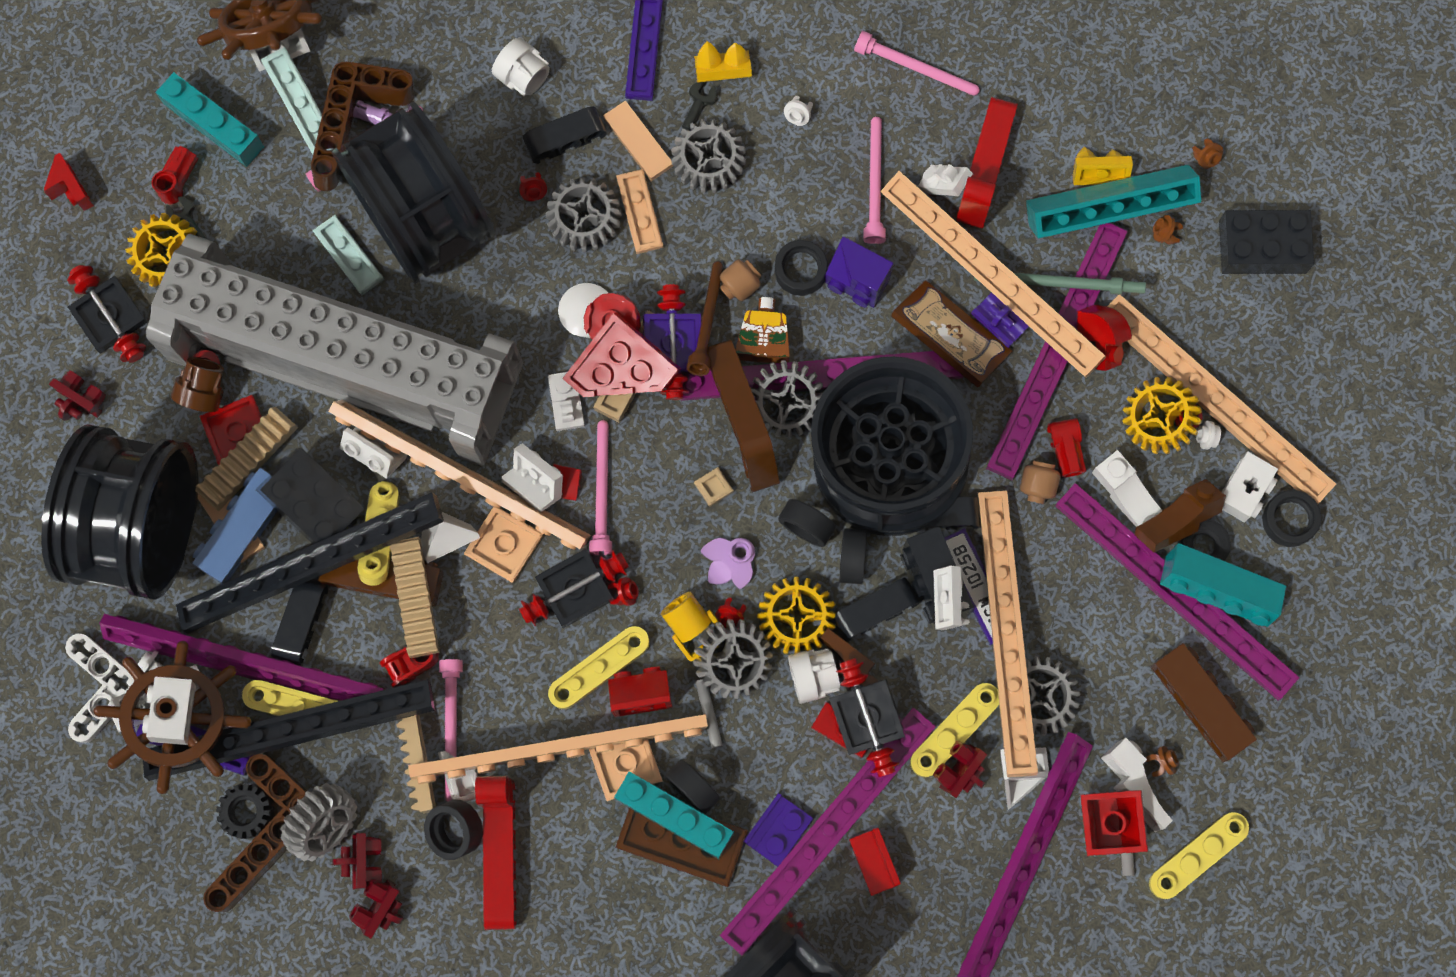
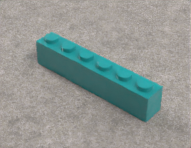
[1026,165,1201,239]

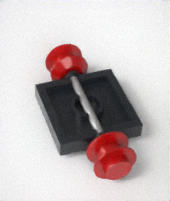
[67,265,147,363]
[519,549,629,629]
[829,658,906,777]

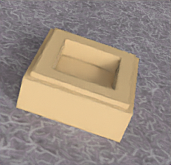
[694,467,734,507]

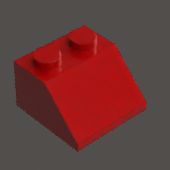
[608,667,673,717]
[1080,790,1148,856]

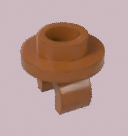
[1192,139,1223,169]
[1153,215,1183,244]
[1146,746,1179,777]

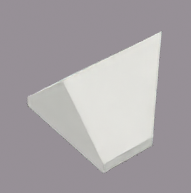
[421,512,480,563]
[1000,748,1049,810]

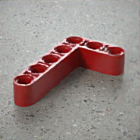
[956,97,1018,229]
[475,776,516,930]

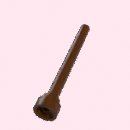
[687,261,723,376]

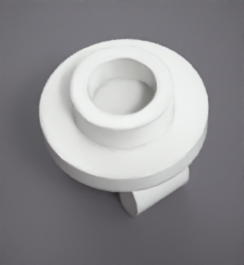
[784,96,813,126]
[138,650,163,672]

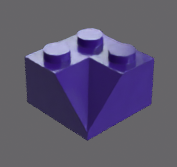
[825,236,893,308]

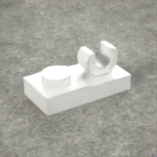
[917,164,973,196]
[548,372,585,431]
[934,566,970,630]

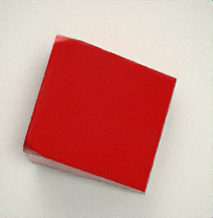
[553,464,582,501]

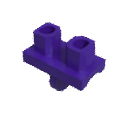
[971,292,1029,348]

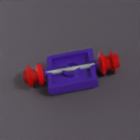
[642,284,701,400]

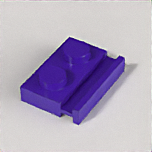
[743,793,813,867]

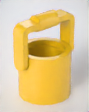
[660,592,719,661]

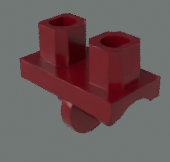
[49,370,106,421]
[933,741,987,798]
[332,833,382,890]
[349,879,404,939]

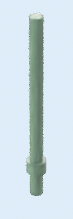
[974,273,1146,295]

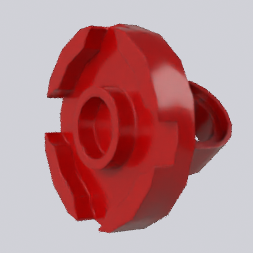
[583,293,641,340]

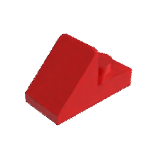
[44,153,94,211]

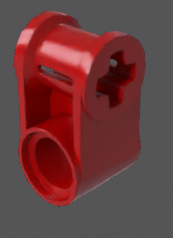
[379,647,439,688]

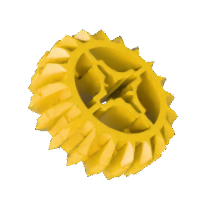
[125,213,197,288]
[1123,377,1202,454]
[757,577,835,654]

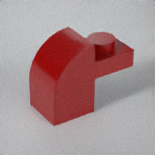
[1077,305,1132,371]

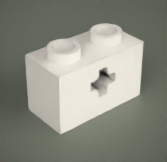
[1222,451,1278,522]

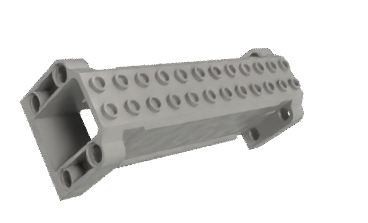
[146,234,524,467]

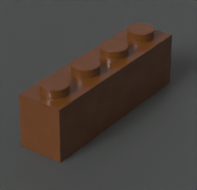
[319,559,444,606]
[1151,643,1257,763]

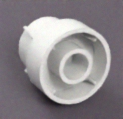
[492,37,549,96]
[788,649,840,704]

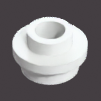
[1196,421,1221,450]

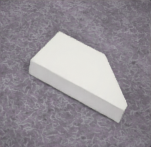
[438,751,478,802]

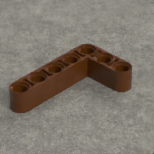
[311,62,414,191]
[707,339,780,493]
[203,754,307,913]

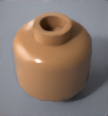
[719,259,761,301]
[1020,460,1061,504]

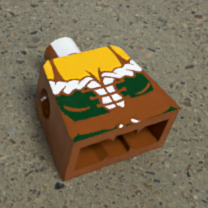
[735,297,790,363]

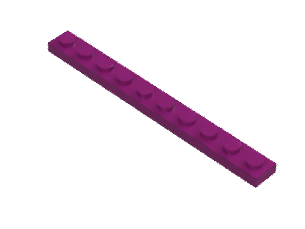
[986,223,1128,481]
[679,351,963,401]
[1055,483,1300,701]
[99,614,383,701]
[719,708,936,956]
[957,732,1093,977]

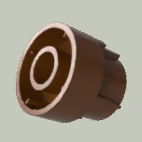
[171,357,224,412]

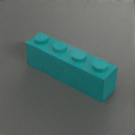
[155,72,264,167]
[1160,543,1286,627]
[614,771,734,859]

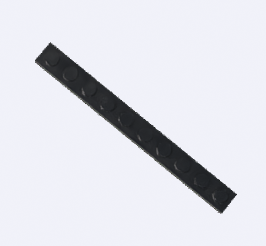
[176,492,444,633]
[143,679,435,781]

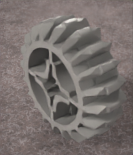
[671,119,746,194]
[546,177,622,252]
[750,360,823,438]
[693,619,773,699]
[1025,656,1080,736]
[280,783,357,861]

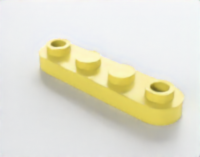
[357,481,399,586]
[548,626,649,709]
[242,680,338,716]
[910,683,999,777]
[1149,812,1249,899]

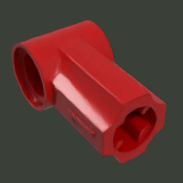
[151,146,198,204]
[1047,418,1086,478]

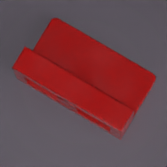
[849,827,901,896]

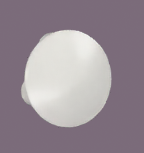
[558,283,608,338]

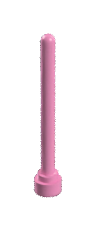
[854,30,980,96]
[863,117,886,244]
[589,420,612,555]
[439,659,463,802]

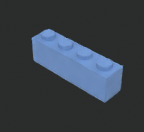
[192,468,277,584]

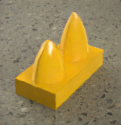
[694,41,752,82]
[1073,146,1133,185]

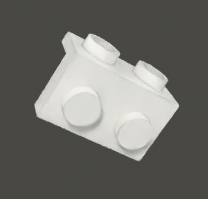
[340,427,407,478]
[502,443,563,512]

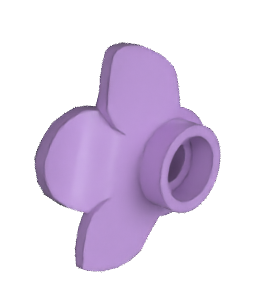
[701,538,755,589]

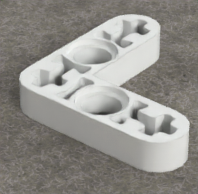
[65,634,135,743]

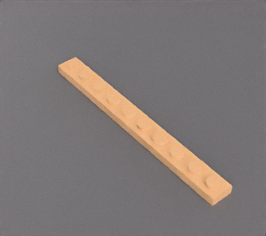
[880,171,1106,378]
[1107,295,1336,504]
[328,399,591,550]
[978,491,1038,777]
[408,714,708,784]

